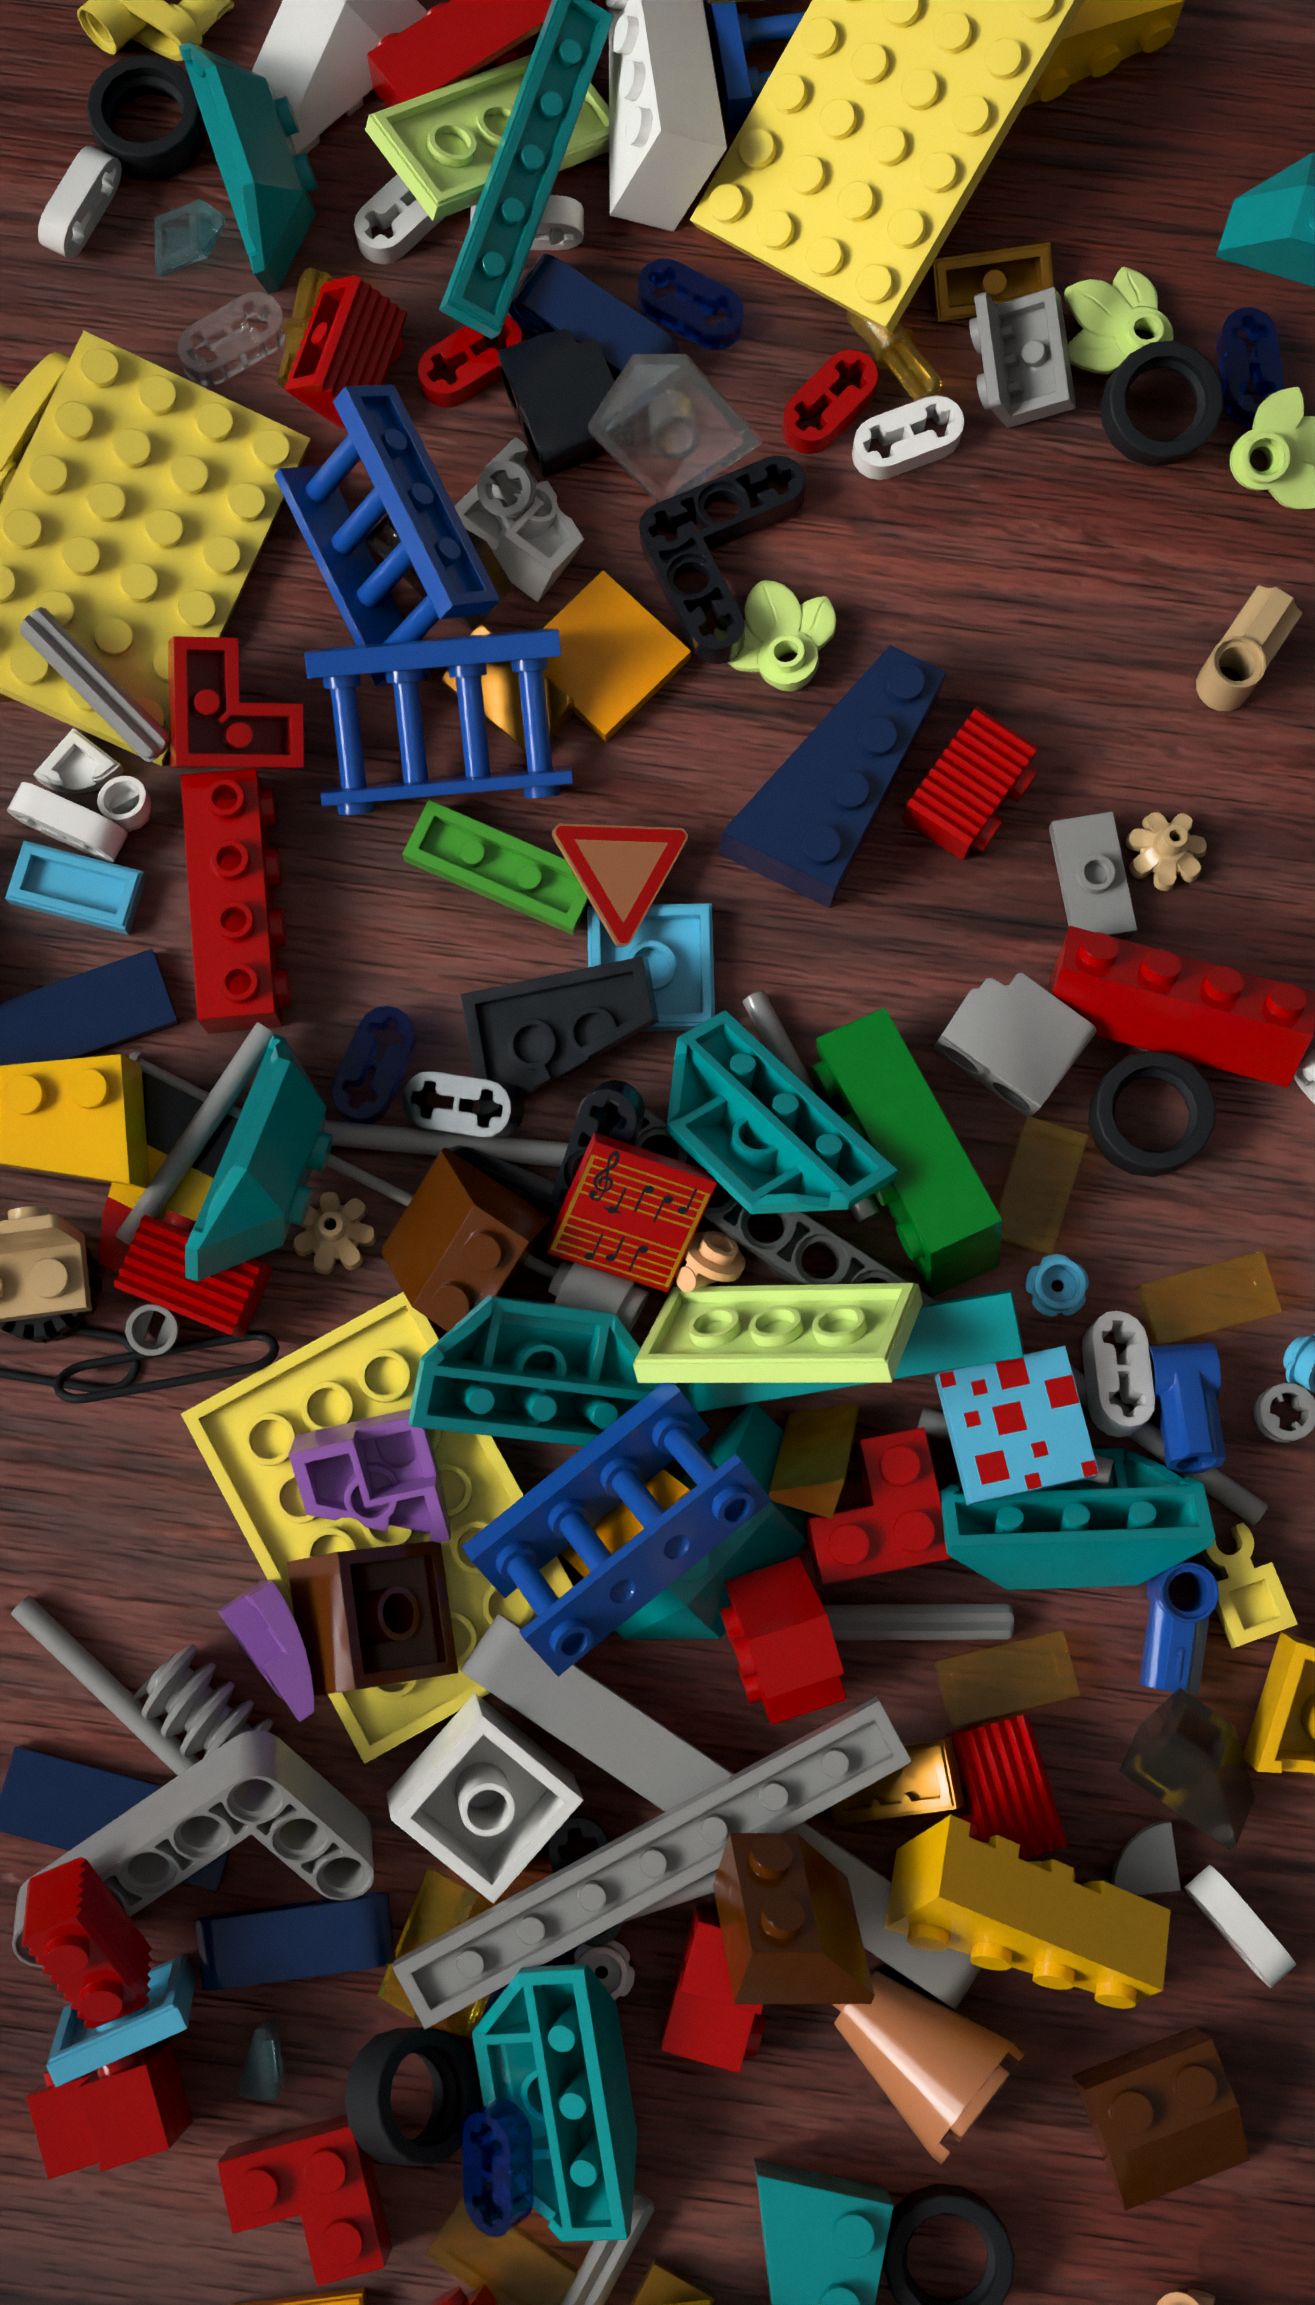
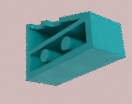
[754,2158,894,2305]

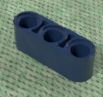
[508,254,680,404]
[195,1892,396,1991]

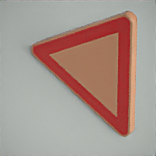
[552,823,688,948]

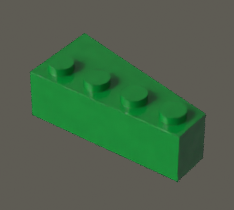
[811,1007,1003,1298]

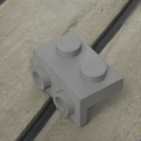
[969,287,1076,428]

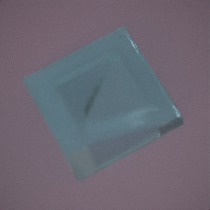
[154,199,225,276]
[238,2018,287,2101]

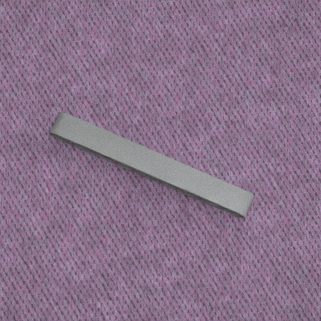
[461,1614,981,2009]

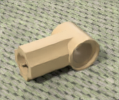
[1196,585,1303,711]

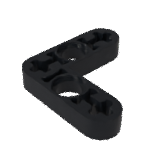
[639,455,805,664]
[425,1080,645,1250]

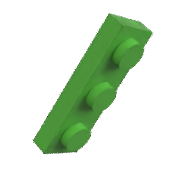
[402,800,590,936]

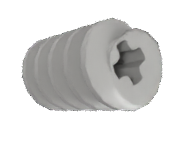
[132,1644,274,1758]

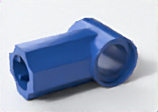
[1149,1342,1226,1474]
[1139,1561,1219,1695]

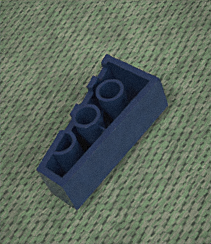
[719,645,946,908]

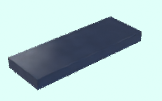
[0,949,180,1066]
[0,1745,232,1892]

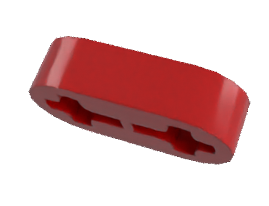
[418,316,523,408]
[782,349,878,455]

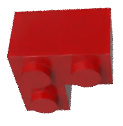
[168,636,304,769]
[805,1427,952,1586]
[719,1556,847,1725]
[660,1906,766,2074]
[26,2042,193,2180]
[217,2114,392,2287]

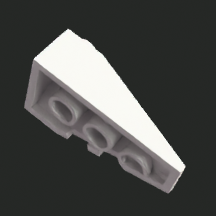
[215,0,427,162]

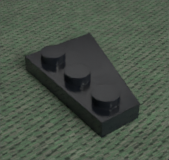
[461,956,659,1118]

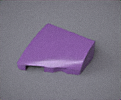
[289,1409,451,1543]
[217,1580,314,1722]

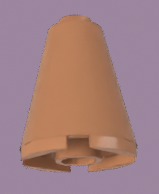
[832,1970,1026,2165]

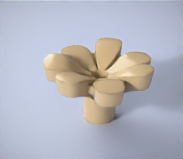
[1125,812,1207,891]
[293,1192,377,1275]

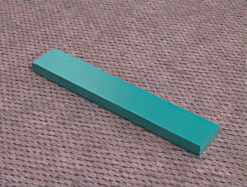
[439,0,614,339]
[674,1289,1024,1412]

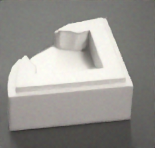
[33,728,125,794]

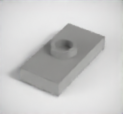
[1049,811,1137,938]

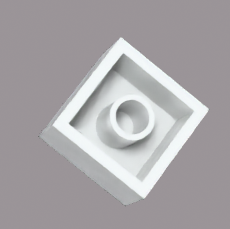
[386,1693,584,1904]

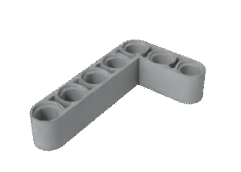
[12,1730,374,1968]

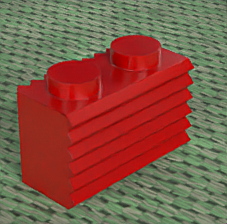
[284,275,408,428]
[902,706,1039,861]
[114,1210,274,1339]
[945,1711,1068,1860]
[21,1857,152,2029]

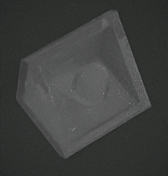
[588,354,762,503]

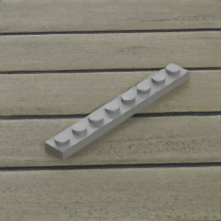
[392,1696,912,2029]

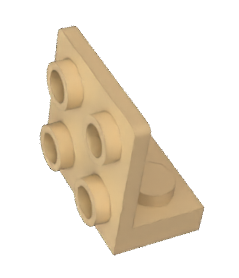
[0,1206,92,1323]

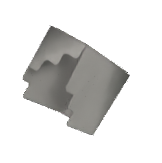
[932,973,1097,1117]

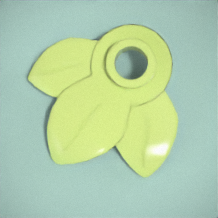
[1064,267,1174,374]
[1230,387,1315,510]
[714,580,837,691]

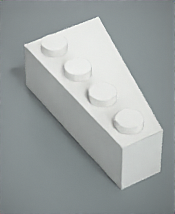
[606,0,727,232]

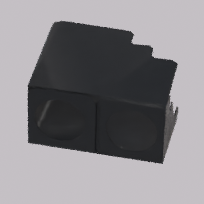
[497,328,631,478]

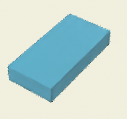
[5,841,147,935]

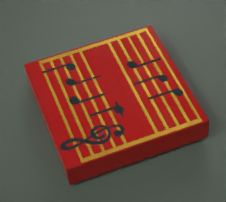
[546,1132,717,1293]

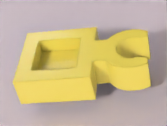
[1201,1523,1298,1649]

